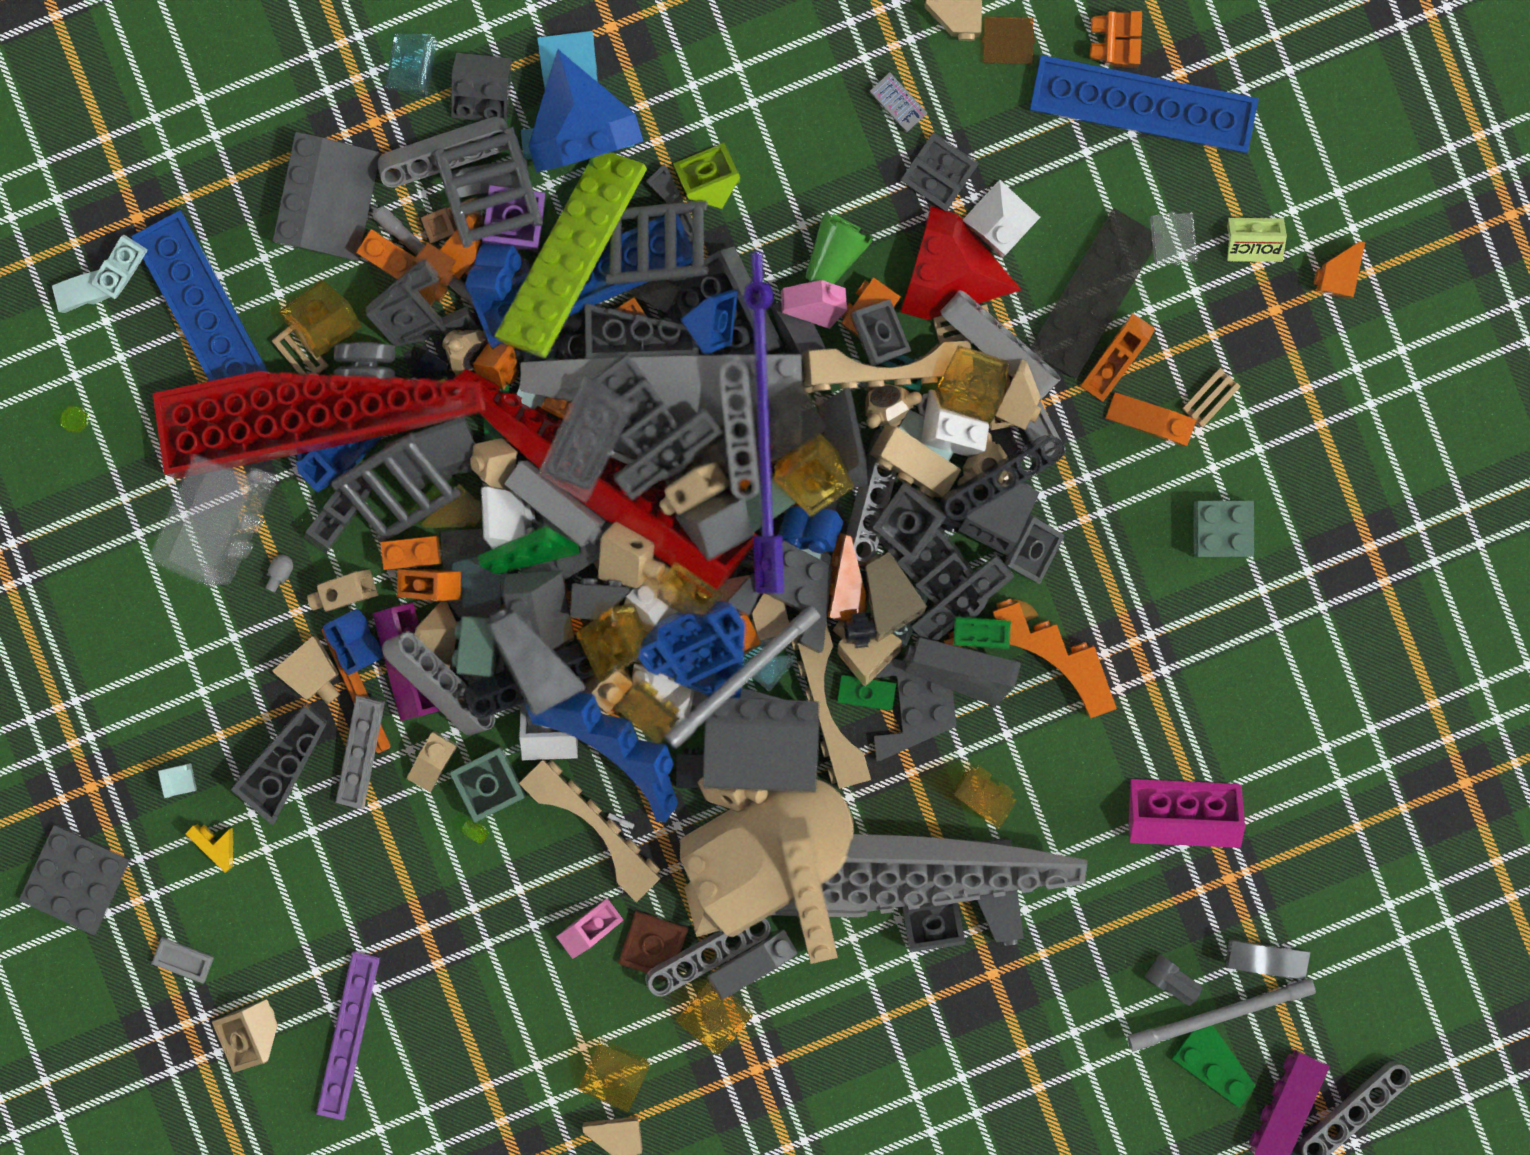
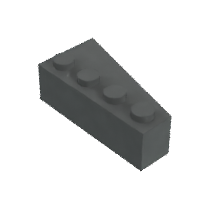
[231,702,327,826]

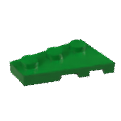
[478,526,580,574]
[1171,1025,1256,1108]

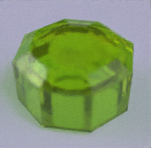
[60,406,89,433]
[461,819,489,844]

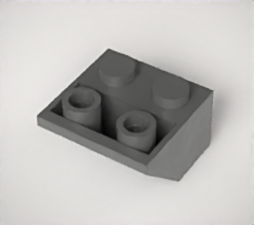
[451,53,512,123]
[571,577,634,619]

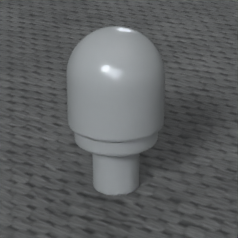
[265,555,293,593]

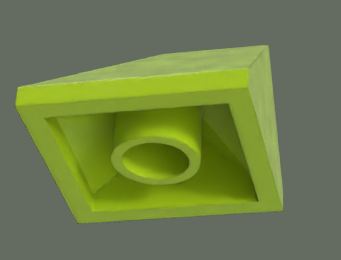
[673,143,740,209]

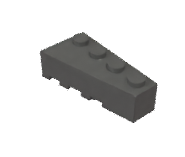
[585,304,700,359]

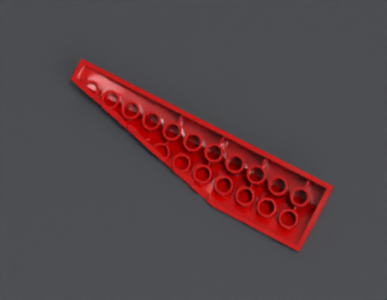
[153,371,485,479]

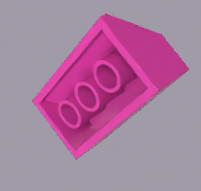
[1128,779,1245,848]

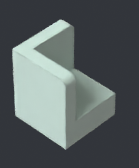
[158,763,197,798]

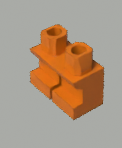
[1090,11,1142,68]

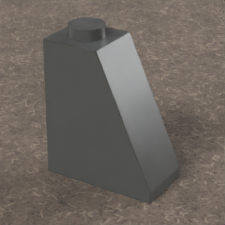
[959,483,1040,556]

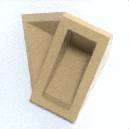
[415,601,457,668]

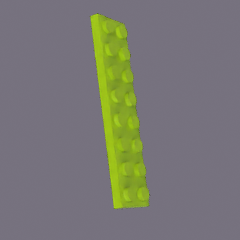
[495,152,647,358]

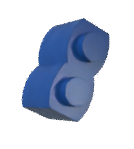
[465,243,521,301]
[778,507,843,554]
[323,609,383,675]

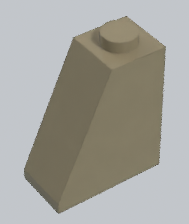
[864,552,926,642]

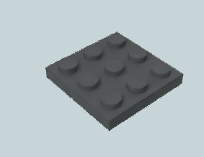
[19,824,131,936]

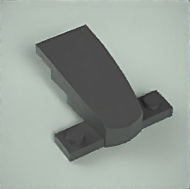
[582,352,722,500]
[879,526,1014,642]

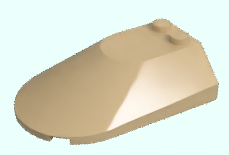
[680,779,853,937]

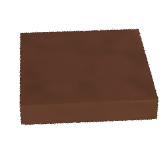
[618,910,688,979]

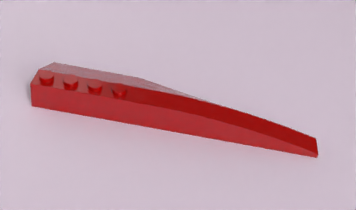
[453,369,758,595]

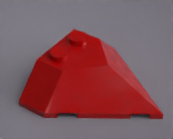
[900,206,1021,320]

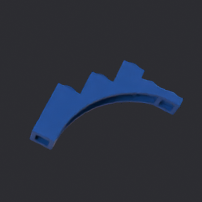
[525,692,678,822]

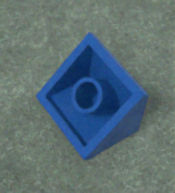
[681,289,738,353]

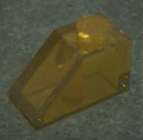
[421,484,483,528]
[657,563,721,616]

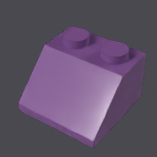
[482,185,545,253]

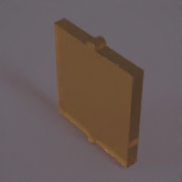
[981,17,1036,64]

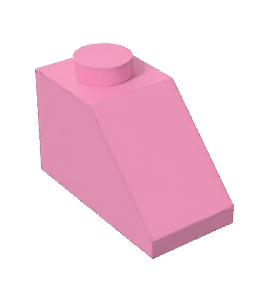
[781,280,847,329]
[556,898,623,959]

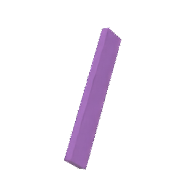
[316,951,380,1120]

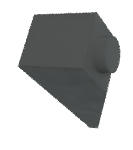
[707,930,798,1000]

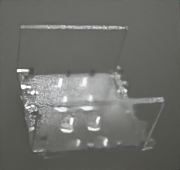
[149,455,277,586]

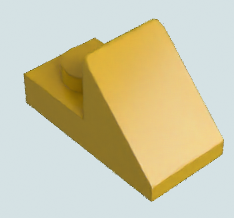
[186,824,233,873]

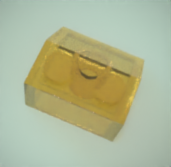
[279,280,362,358]
[935,345,1009,423]
[774,433,854,517]
[576,604,645,683]
[616,681,682,744]
[951,765,1017,829]
[675,979,753,1055]
[578,1038,651,1112]

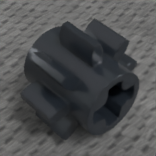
[844,612,876,648]

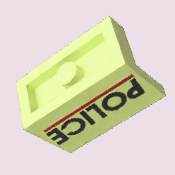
[1227,218,1287,262]

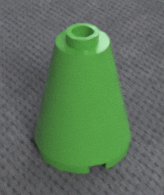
[805,211,873,284]

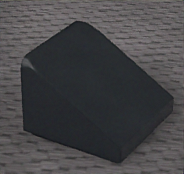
[413,350,450,381]

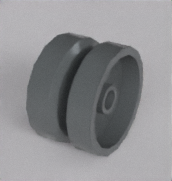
[334,342,395,379]

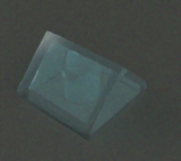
[385,33,438,96]
[743,654,795,691]

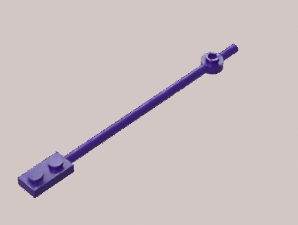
[744,253,784,594]

